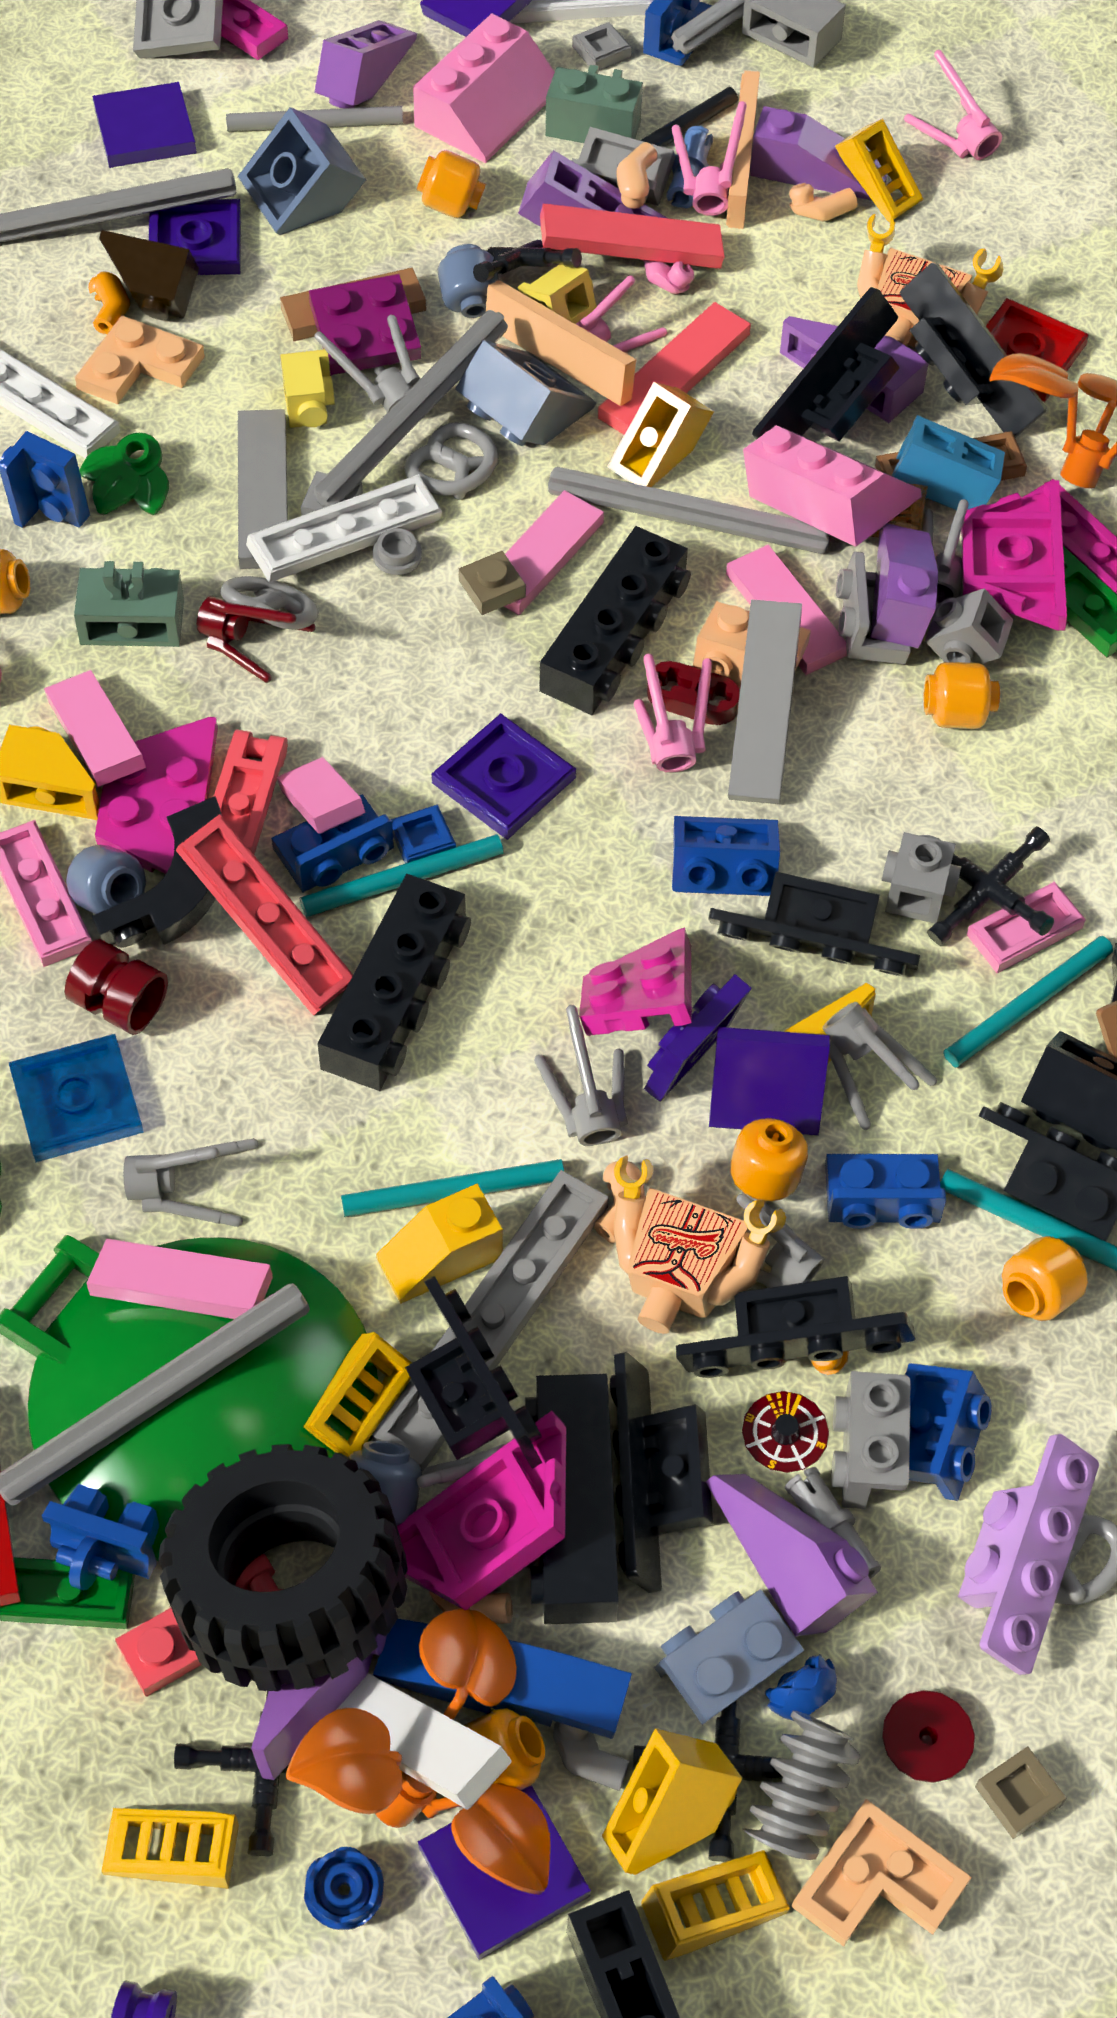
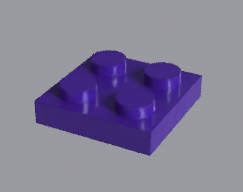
[644,974,752,1102]

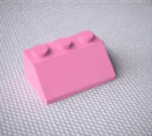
[413,13,555,163]
[743,425,922,547]

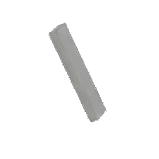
[238,409,288,569]
[728,600,802,804]

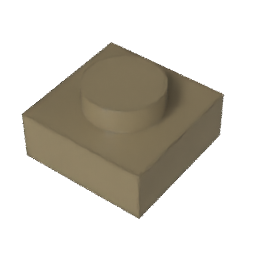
[459,551,526,615]
[975,1746,1067,1839]

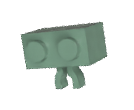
[545,65,643,143]
[74,561,184,647]

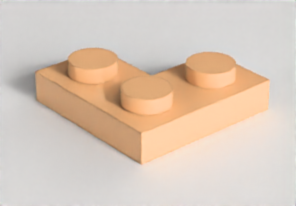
[75,315,205,404]
[791,1799,972,1947]

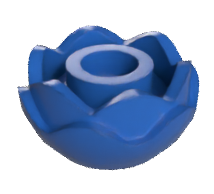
[765,1654,837,1721]
[304,1847,384,1930]

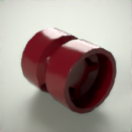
[64,939,168,1035]

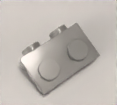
[572,127,676,206]
[836,551,911,665]
[831,1371,910,1509]

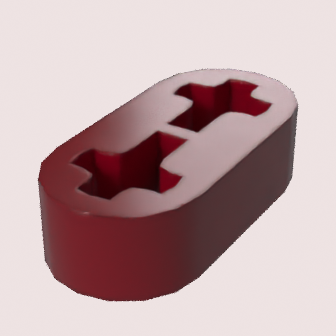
[647,661,740,725]

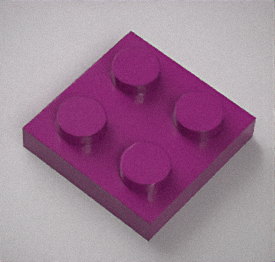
[309,274,421,376]

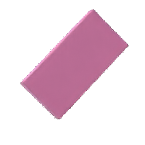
[277,757,365,834]
[967,881,1086,973]

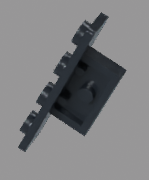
[900,263,1047,438]
[752,287,900,442]
[708,872,920,977]
[978,1102,1117,1241]
[405,1276,543,1469]
[676,1276,916,1378]
[610,1352,713,1593]

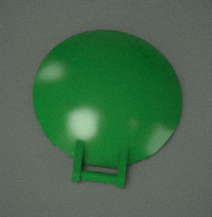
[0,1235,378,1561]

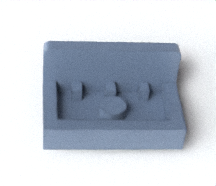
[654,1589,804,1725]

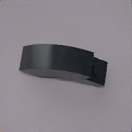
[92,796,222,948]

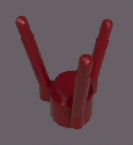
[196,596,316,682]

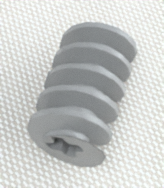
[743,1711,860,1860]

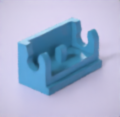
[892,415,1005,510]

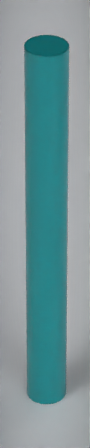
[300,834,504,918]
[943,936,1113,1068]
[341,1159,564,1217]
[940,1169,1117,1271]

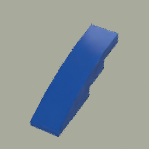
[373,1619,632,1739]

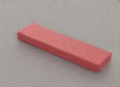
[540,203,725,269]
[598,302,751,435]
[176,814,353,1015]

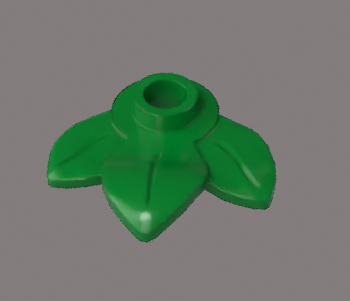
[79,433,169,515]

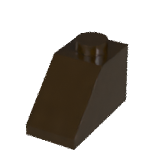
[99,230,199,320]

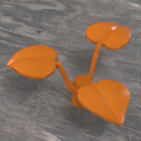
[990,353,1117,489]
[286,1608,551,1895]

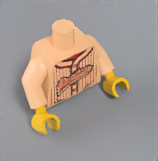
[857,214,1004,347]
[614,1155,786,1334]

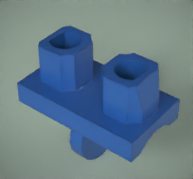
[42,1484,159,1590]

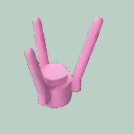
[904,50,1002,160]
[672,101,747,216]
[576,276,667,352]
[634,654,712,772]

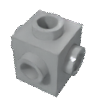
[925,588,1014,664]
[882,832,961,923]

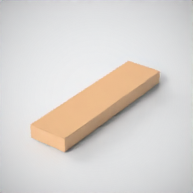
[726,71,760,229]
[486,280,636,406]

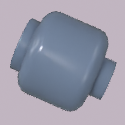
[437,244,499,318]
[66,844,146,914]
[349,1441,422,1525]

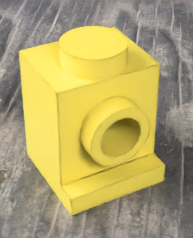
[518,264,597,324]
[280,349,335,428]

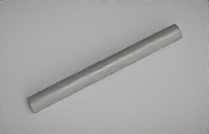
[226,106,403,132]

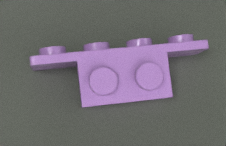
[958,1434,1099,1675]

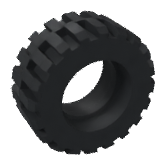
[159,1444,408,1691]

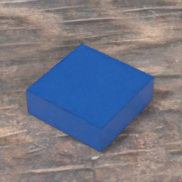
[390,805,456,863]

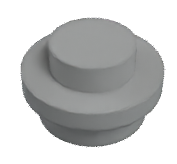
[373,528,422,575]

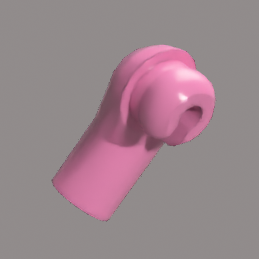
[644,260,694,294]

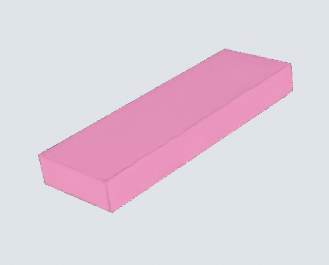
[504,490,604,615]
[726,545,847,675]
[44,670,146,787]
[0,820,92,967]
[87,1239,273,1319]

